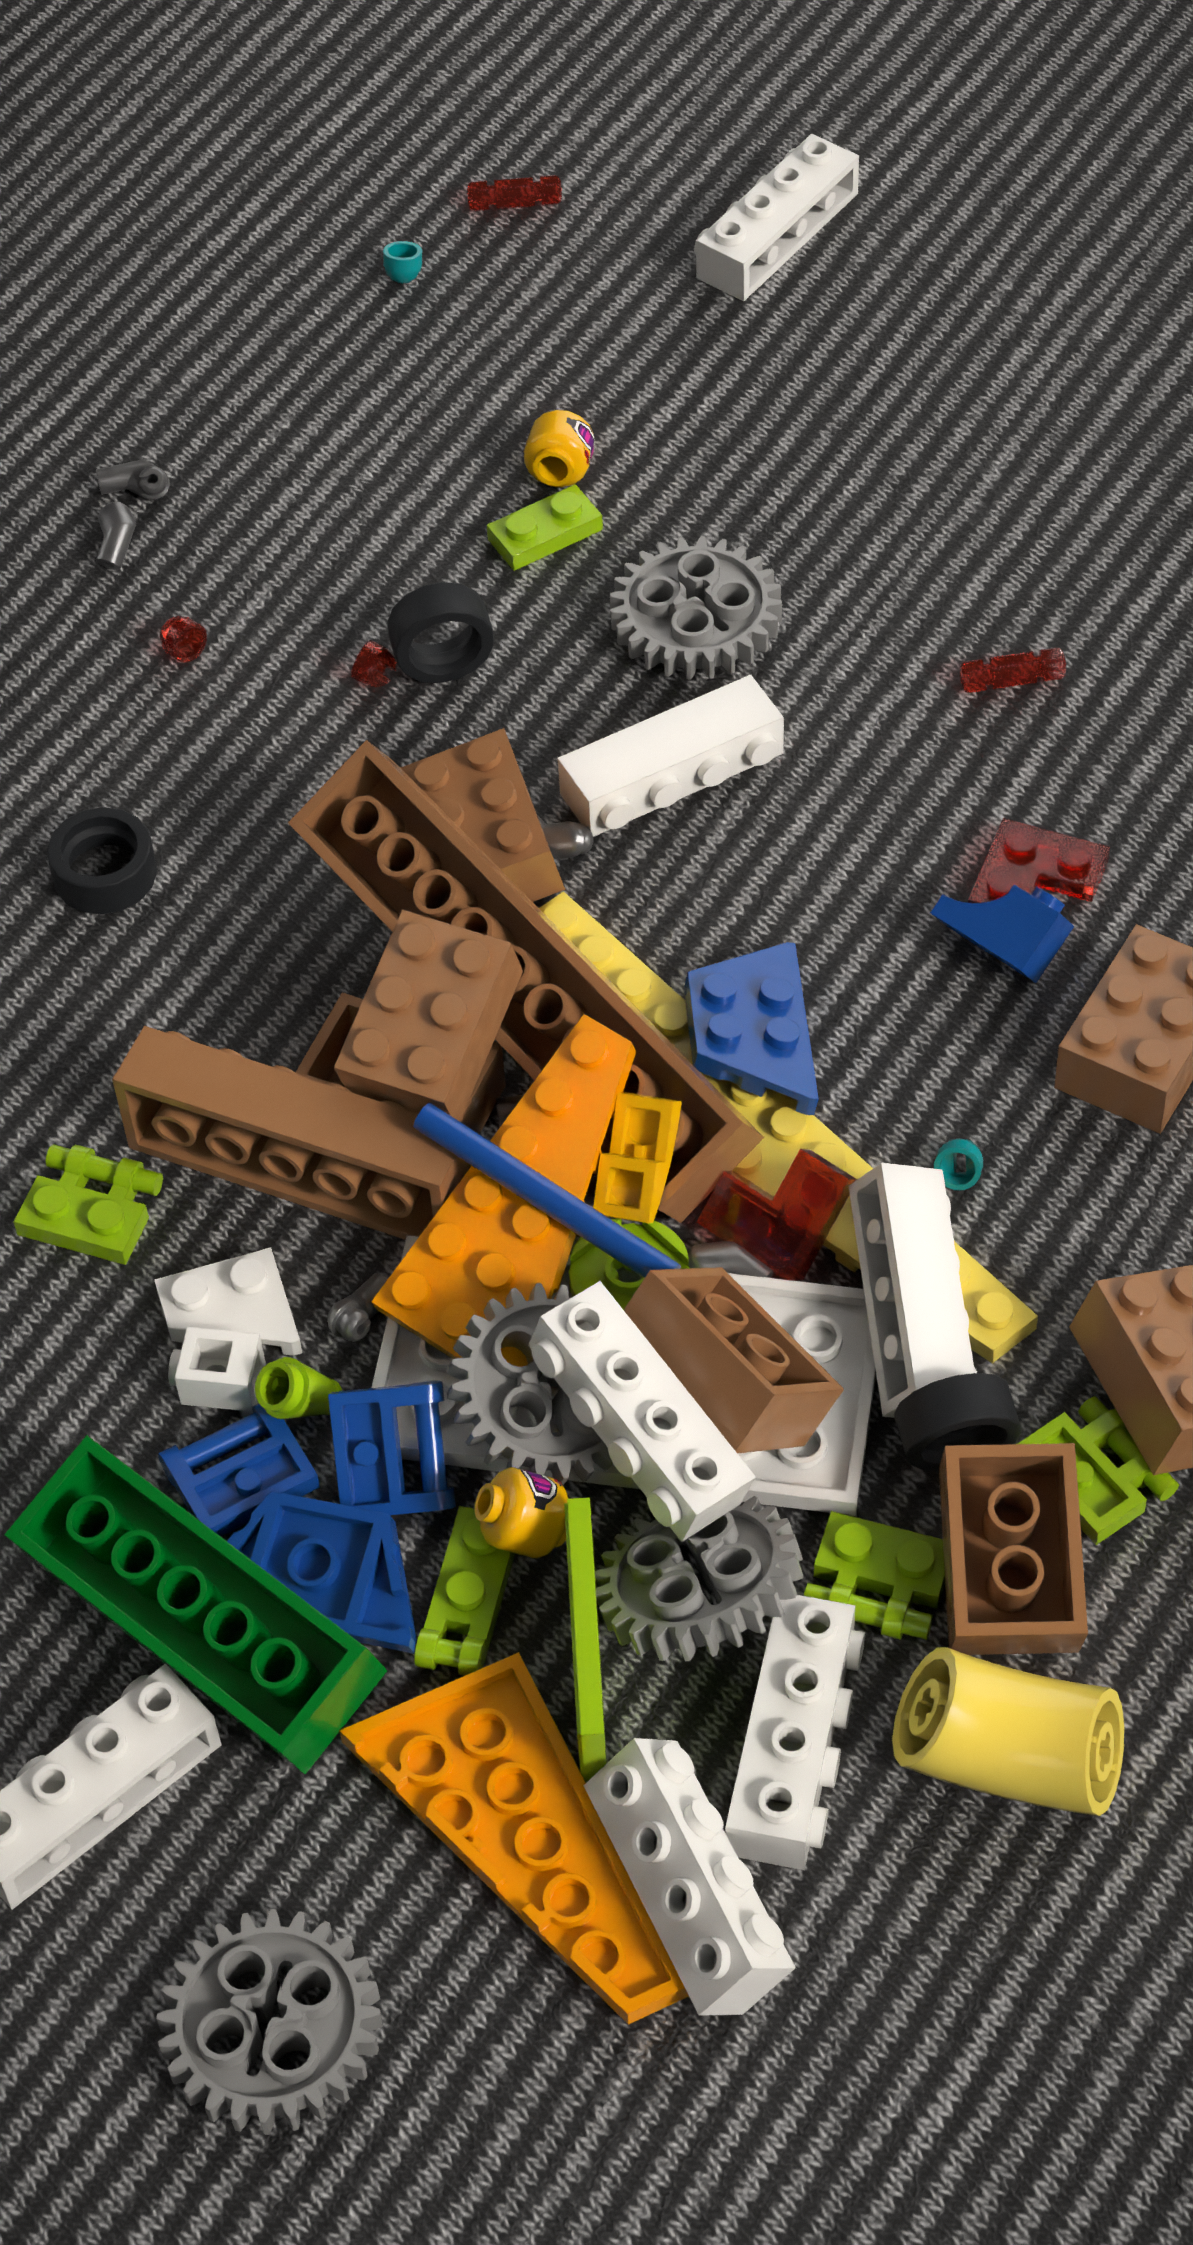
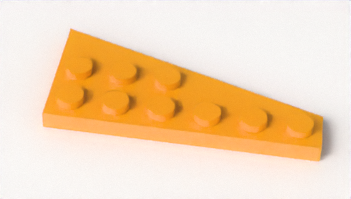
[339,1652,689,2025]

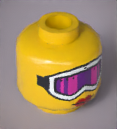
[524,410,595,488]
[474,1467,568,1558]

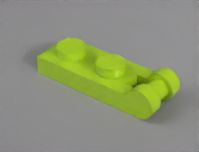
[414,1506,515,1676]

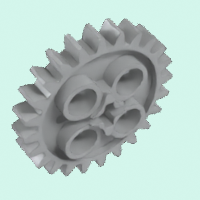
[610,536,782,680]
[447,1283,613,1485]
[595,1496,803,1661]
[157,1909,383,2135]

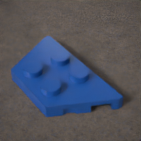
[684,942,819,1115]
[227,1491,417,1654]

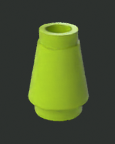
[255,1357,342,1419]

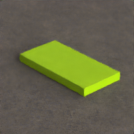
[564,1497,607,1783]

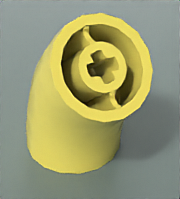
[892,1647,1124,1816]

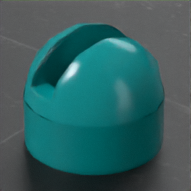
[383,241,422,284]
[934,1138,983,1190]

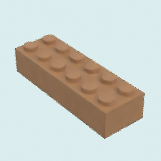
[112,1026,471,1240]

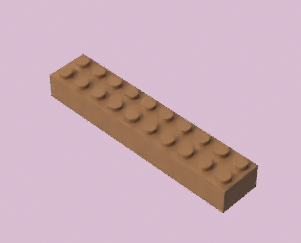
[288,740,764,1223]

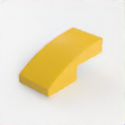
[593,1092,682,1223]

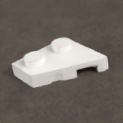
[155,1247,302,1356]

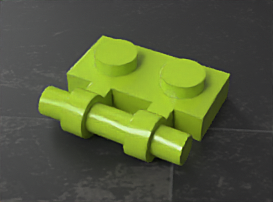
[13,1144,163,1265]
[1017,1396,1179,1545]
[804,1511,945,1640]

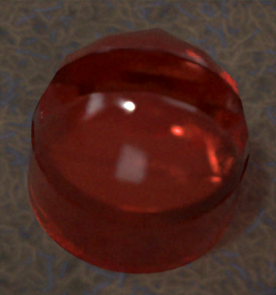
[160,616,207,663]
[351,640,397,687]

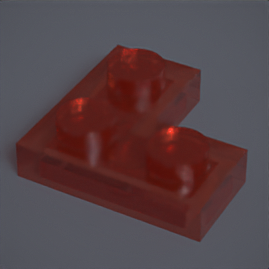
[968,818,1110,903]
[696,1149,857,1282]

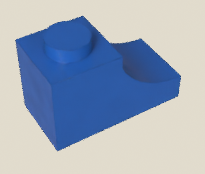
[930,885,1074,983]

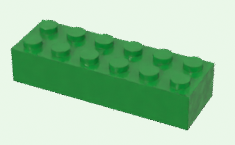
[4,1435,388,1775]

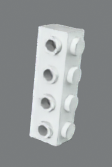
[694,134,859,301]
[558,675,784,837]
[848,1163,977,1418]
[528,1281,756,1542]
[725,1595,865,1871]
[0,1663,222,1910]
[583,1738,796,2016]

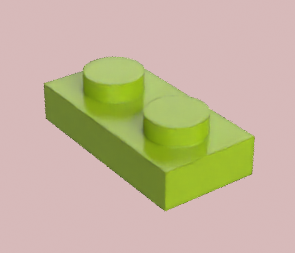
[486,484,603,571]

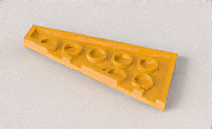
[371,1014,636,1367]

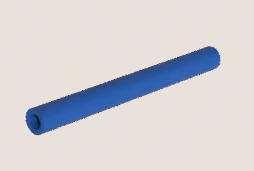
[413,1103,681,1278]

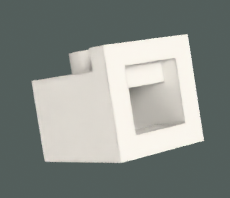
[168,1326,266,1417]

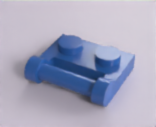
[328,1381,456,1515]
[158,1404,320,1537]

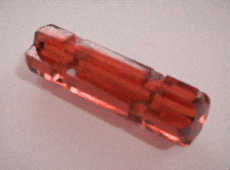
[467,175,562,211]
[960,647,1067,693]

